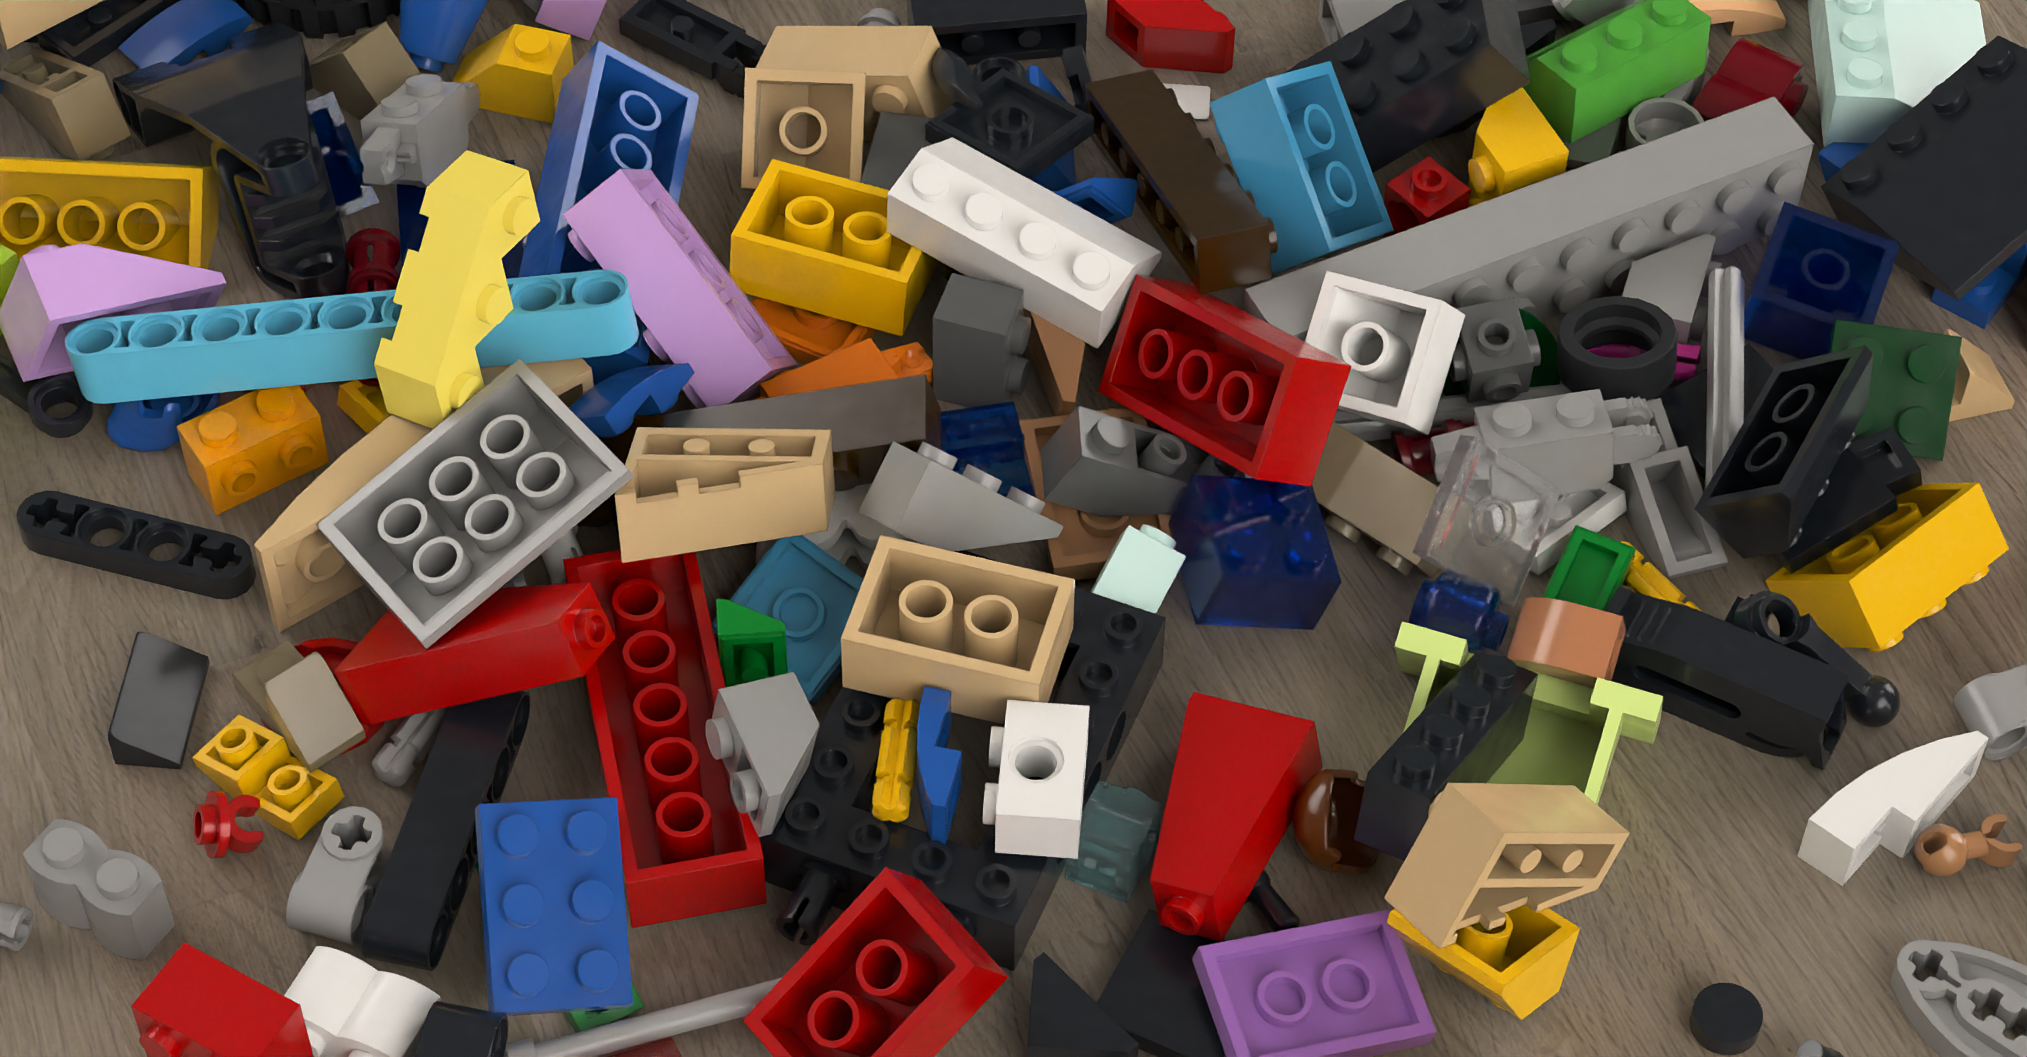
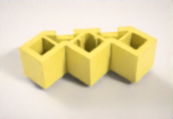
[374,150,540,429]

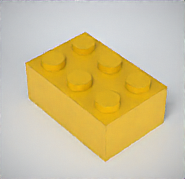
[729,159,939,336]

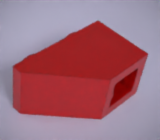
[1106,0,1235,74]

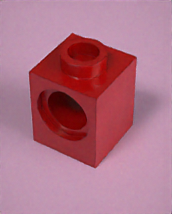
[1383,156,1471,237]

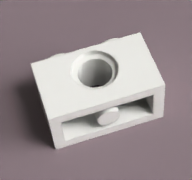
[983,700,1089,859]

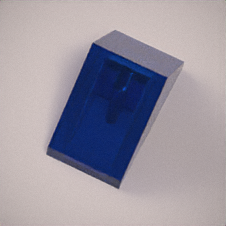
[307,91,379,218]

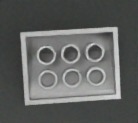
[317,358,634,649]

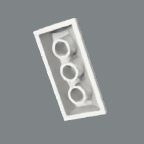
[887,137,1162,349]

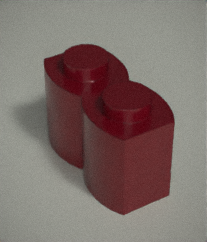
[1692,37,1808,122]

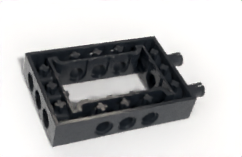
[761,543,1166,971]

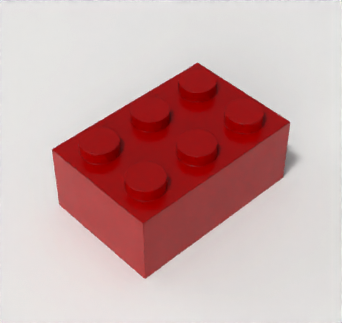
[743,867,1009,1057]

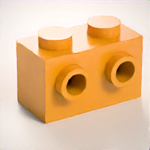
[176,385,329,515]

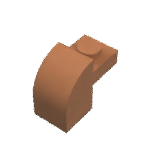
[1507,597,1626,689]

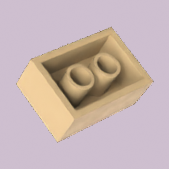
[841,535,1075,725]

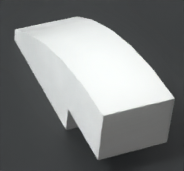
[1797,731,1989,886]

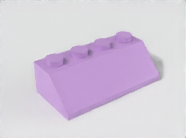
[563,169,798,408]

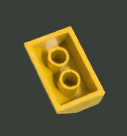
[1765,482,2009,652]

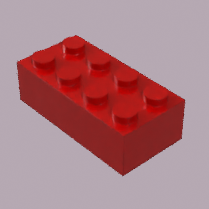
[1098,274,1352,487]

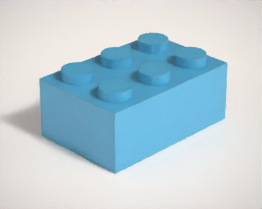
[1209,61,1394,275]

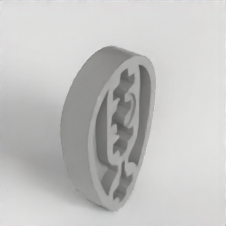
[1890,939,2027,1057]

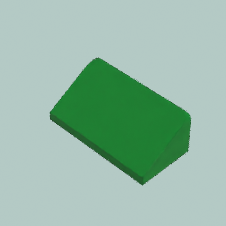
[716,599,788,687]

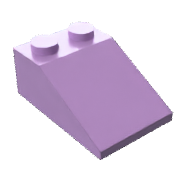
[0,243,226,382]

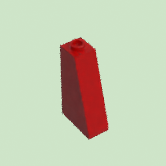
[334,582,615,725]
[1150,692,1323,942]

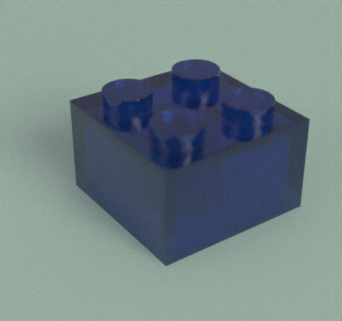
[1744,201,1900,360]
[1168,475,1342,630]

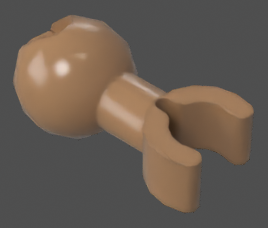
[1914,814,2023,877]

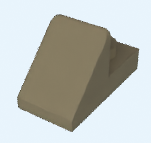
[232,640,366,773]

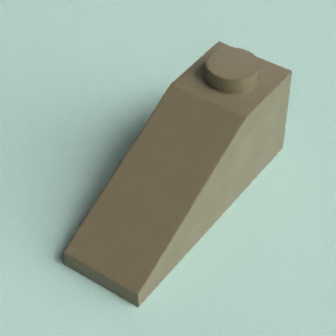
[0,47,131,161]

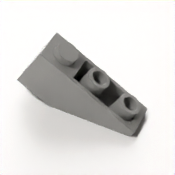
[858,441,1064,551]

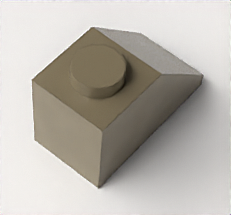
[309,21,421,121]

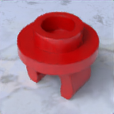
[193,790,264,859]

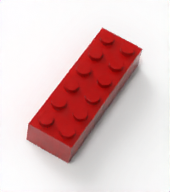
[563,550,767,928]

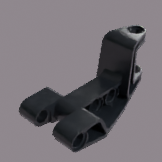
[112,22,351,299]

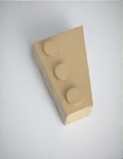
[756,26,956,141]
[615,427,836,563]
[1384,783,1630,949]

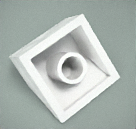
[1305,271,1465,435]

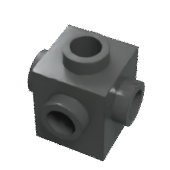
[1448,297,1541,403]

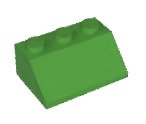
[1523,0,1711,144]

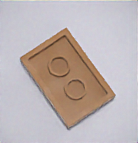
[1019,407,1180,581]

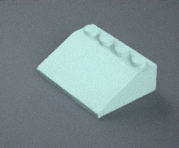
[1807,0,1986,148]

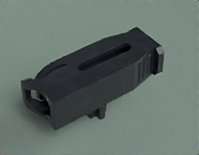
[1605,584,1850,770]

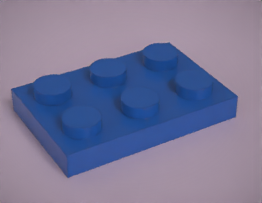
[475,797,633,1016]

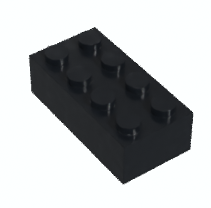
[1282,0,1531,173]

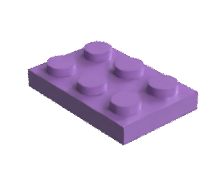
[1192,909,1437,1057]

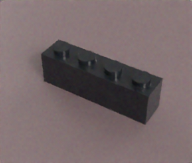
[1354,650,1538,861]

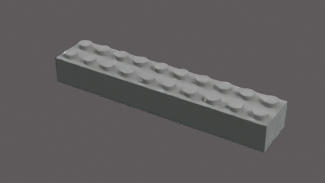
[1243,97,1814,342]

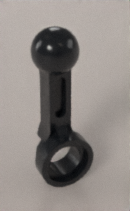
[0,354,93,438]
[1734,591,1901,727]

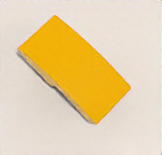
[192,714,345,841]

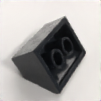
[1695,345,1873,559]

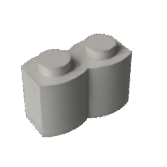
[22,819,175,960]

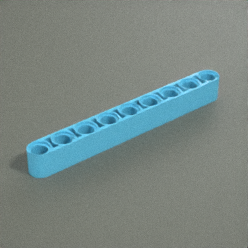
[65,270,639,404]

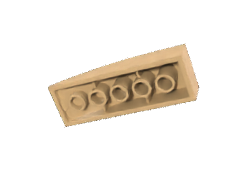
[254,358,594,633]

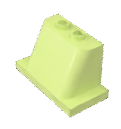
[1394,621,1663,805]

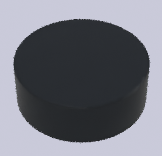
[1690,983,1763,1055]

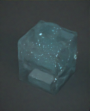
[1065,780,1162,902]

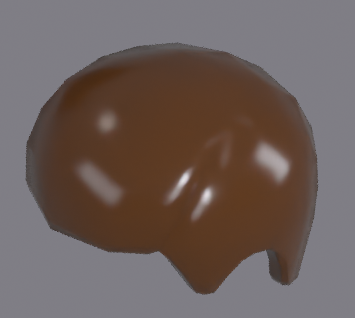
[1292,769,1379,874]

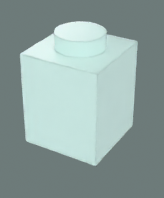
[1090,524,1186,614]

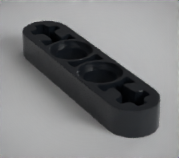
[16,491,256,600]

